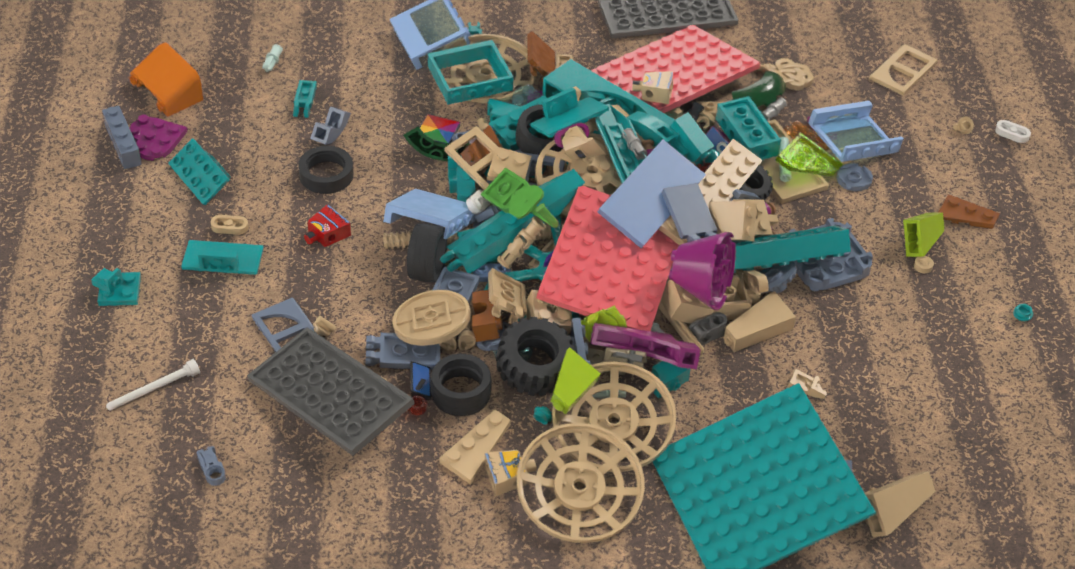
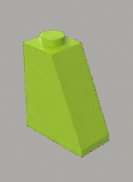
[903,213,944,257]
[551,347,601,414]

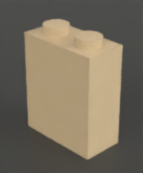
[708,201,757,242]

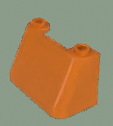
[129,42,204,117]

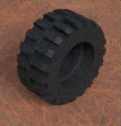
[496,317,575,396]

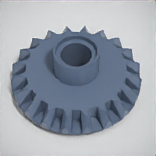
[760,262,798,294]

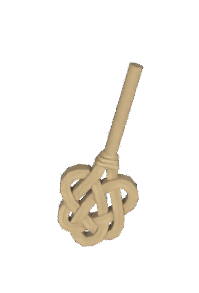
[757,58,814,91]

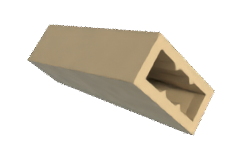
[723,291,796,352]
[865,471,935,537]

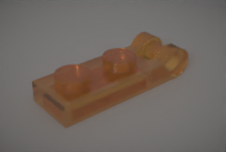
[783,120,830,156]

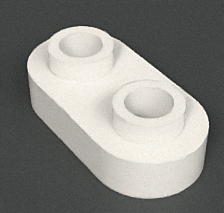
[995,120,1031,143]
[466,189,490,215]

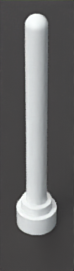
[106,359,200,410]

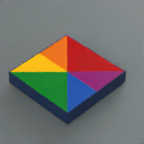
[420,114,460,144]

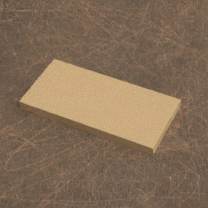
[759,119,829,204]

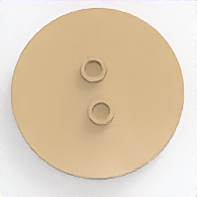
[392,290,471,346]

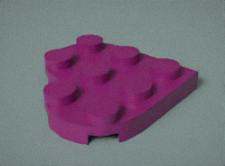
[129,115,188,161]

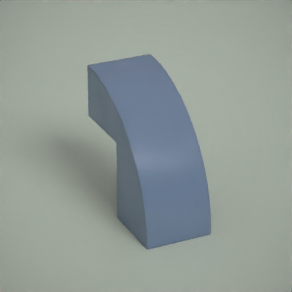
[310,107,351,145]

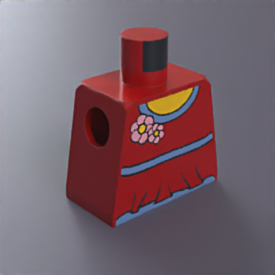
[304,205,351,247]

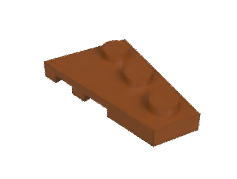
[938,194,1000,229]

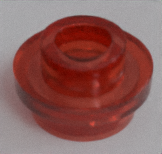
[408,396,428,415]

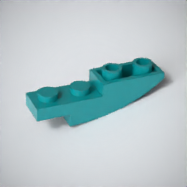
[627,111,689,157]

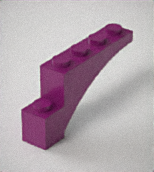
[590,323,701,369]

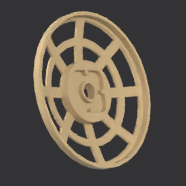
[441,34,536,103]
[535,133,622,216]
[552,361,676,472]
[517,423,645,543]

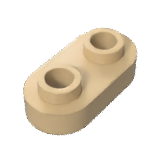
[211,215,249,235]

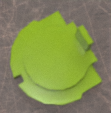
[581,305,627,347]

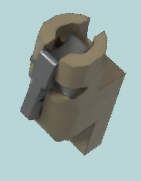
[587,347,647,375]

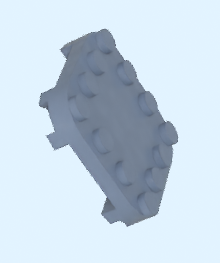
[788,218,873,291]

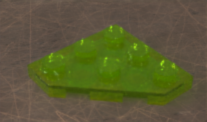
[775,132,843,177]

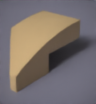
[787,369,827,399]

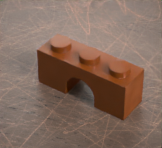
[472,289,503,342]

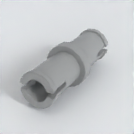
[762,98,787,121]
[622,128,647,160]

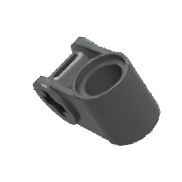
[689,312,727,345]

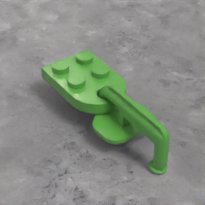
[480,167,559,228]

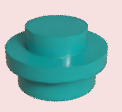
[1013,304,1033,321]
[533,406,552,425]

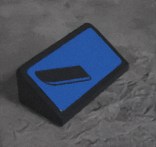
[410,361,431,401]

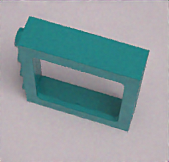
[428,40,514,105]

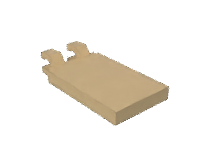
[488,268,527,324]

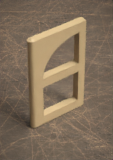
[869,44,938,95]
[445,126,498,190]

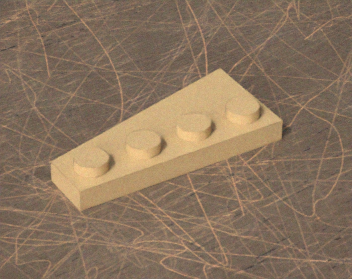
[440,409,511,485]

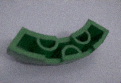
[732,71,786,108]
[403,126,469,162]

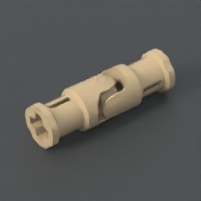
[497,216,546,269]

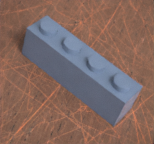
[102,106,142,169]

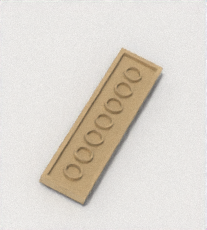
[658,139,762,245]

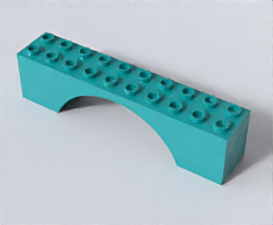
[543,59,703,167]

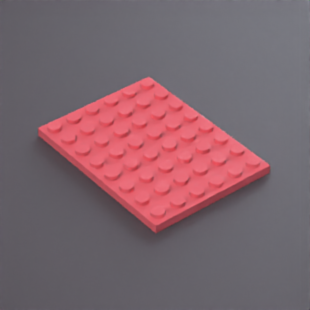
[591,25,760,113]
[536,186,679,331]

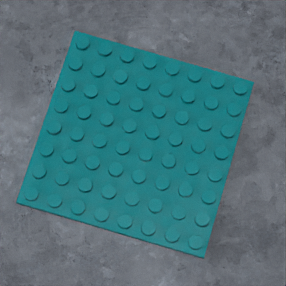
[652,383,876,569]

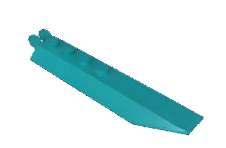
[595,104,647,183]
[440,169,585,274]

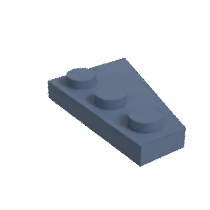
[570,318,591,365]

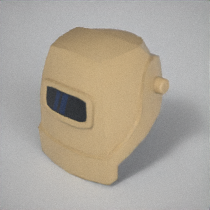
[562,126,605,160]

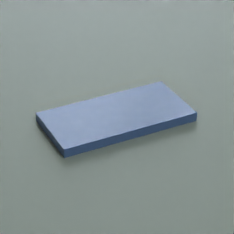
[597,140,706,248]

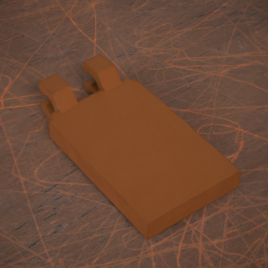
[527,31,556,84]

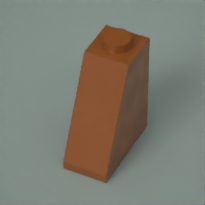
[461,125,503,166]

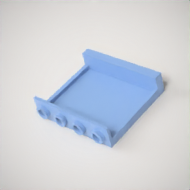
[383,189,476,239]

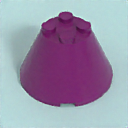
[669,232,736,310]

